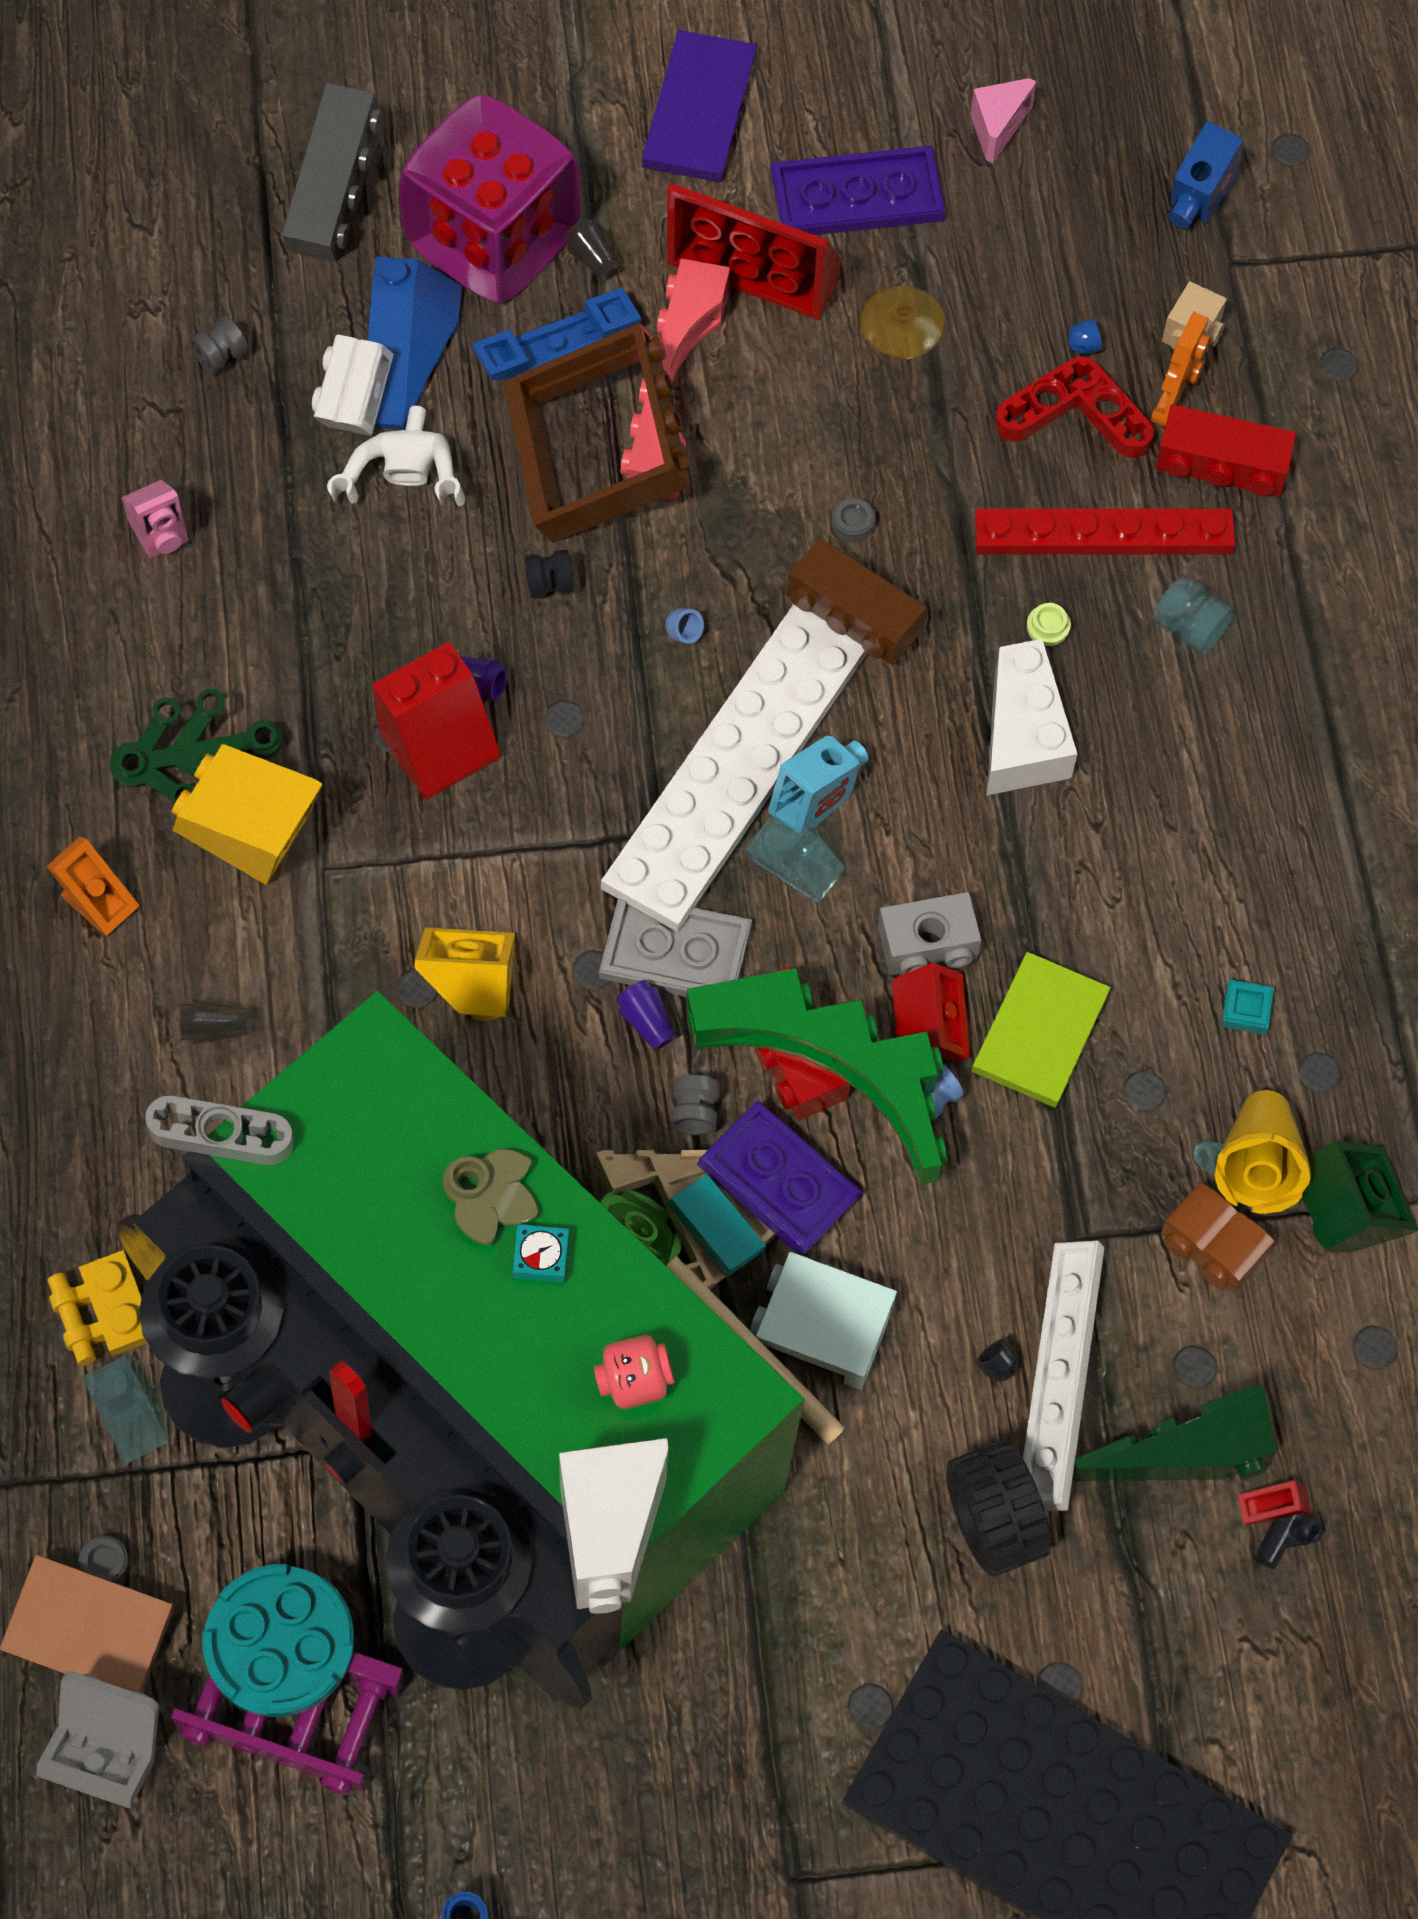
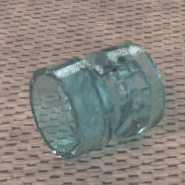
[1152,574,1235,655]

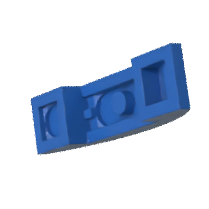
[472,287,642,380]

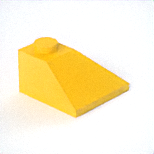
[415,927,515,1021]

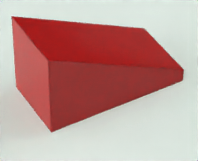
[1238,1480,1312,1525]

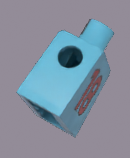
[768,736,868,841]

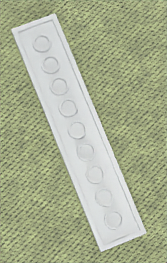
[601,604,867,932]

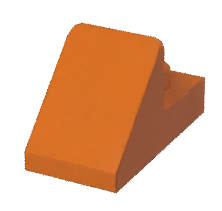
[46,836,140,936]

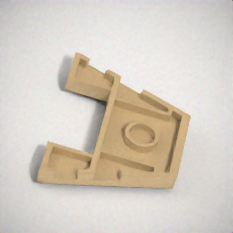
[593,1150,776,1289]

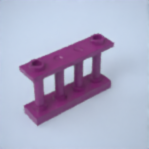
[171,1652,406,1795]

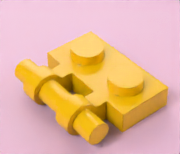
[47,1250,147,1366]

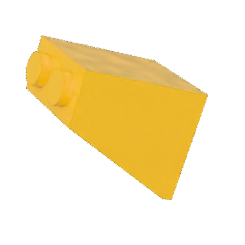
[171,744,322,885]

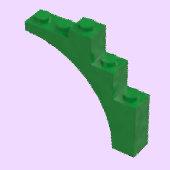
[686,968,947,1185]

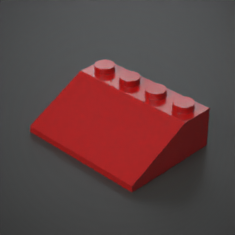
[667,183,840,320]

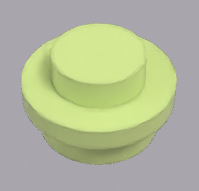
[1027,603,1071,646]

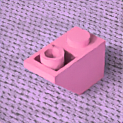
[122,480,189,559]

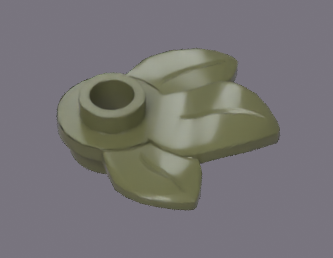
[443,1149,538,1245]

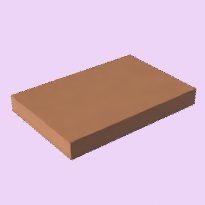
[0,1555,176,1693]

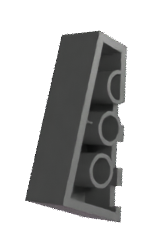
[282,82,385,262]

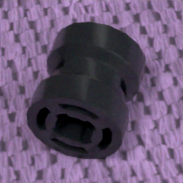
[524,549,574,599]

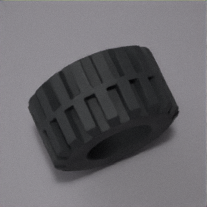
[946,1440,1051,1577]

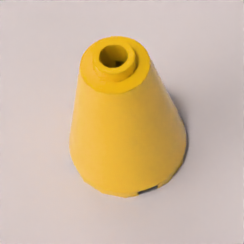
[1214,1090,1311,1214]

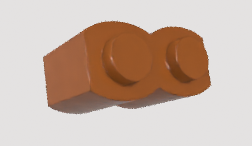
[1161,1182,1274,1292]

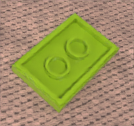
[972,952,1111,1108]

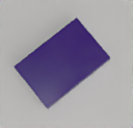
[696,1100,863,1256]

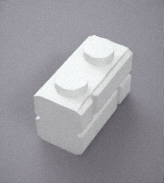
[312,334,394,436]

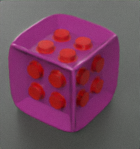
[399,94,581,304]

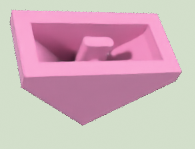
[970,78,1036,164]

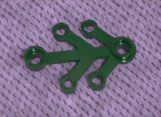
[109,689,283,805]

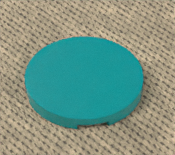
[202,1564,354,1717]

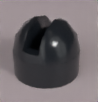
[976,1339,1019,1382]

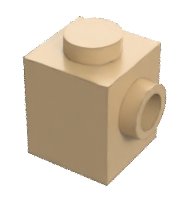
[1162,281,1227,350]

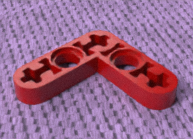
[995,356,1154,458]

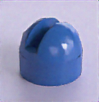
[1068,318,1102,354]

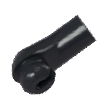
[1254,1513,1323,1569]

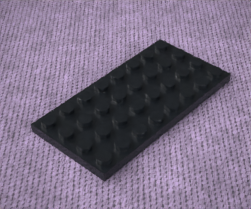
[842,1629,1293,1919]

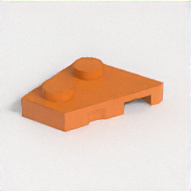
[1150,312,1211,427]

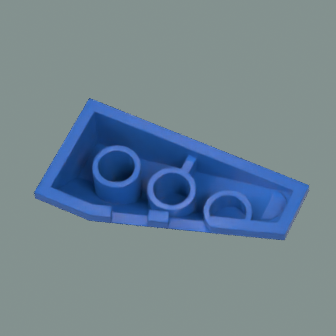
[368,257,462,430]

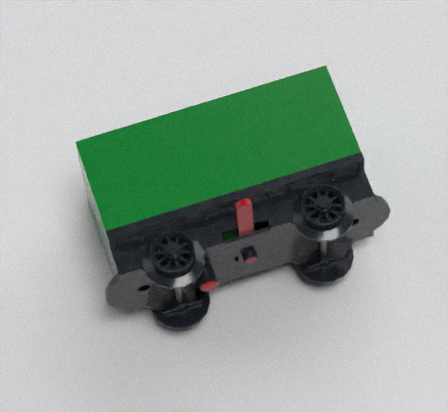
[117,991,805,1710]

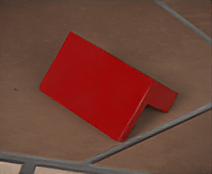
[892,962,970,1063]

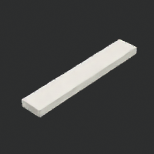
[1023,1241,1104,1511]

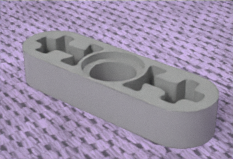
[145,1096,294,1165]

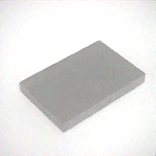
[599,898,752,997]

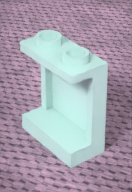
[750,1252,897,1391]

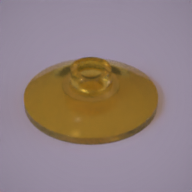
[861,286,945,359]

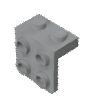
[36,1671,159,1809]

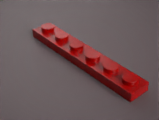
[974,509,1235,555]

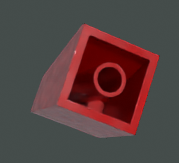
[372,642,501,801]

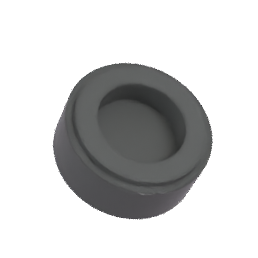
[831,498,875,542]
[78,1536,130,1584]

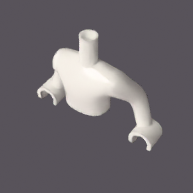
[327,406,465,506]

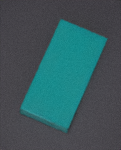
[668,1174,766,1277]

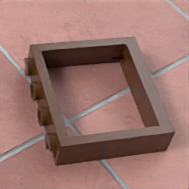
[503,323,692,543]

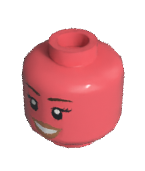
[594,1335,674,1409]

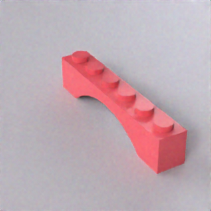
[620,258,730,501]

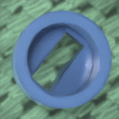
[665,608,704,644]

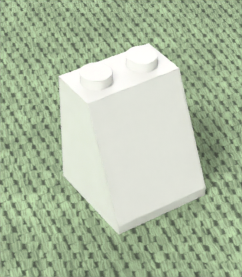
[559,1438,668,1614]

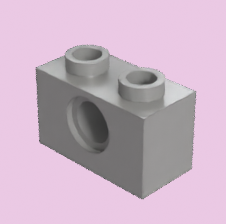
[877,892,981,975]

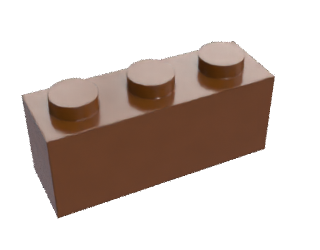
[787,538,927,666]

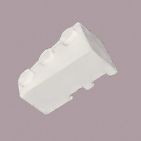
[986,639,1077,795]

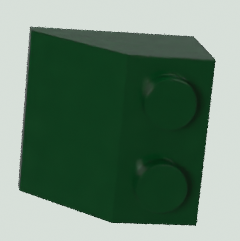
[1301,1141,1418,1253]

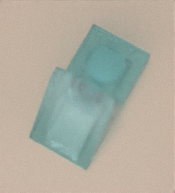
[745,816,844,903]
[82,1355,168,1464]

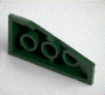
[1072,1384,1276,1481]

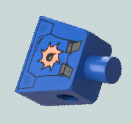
[1167,121,1244,229]

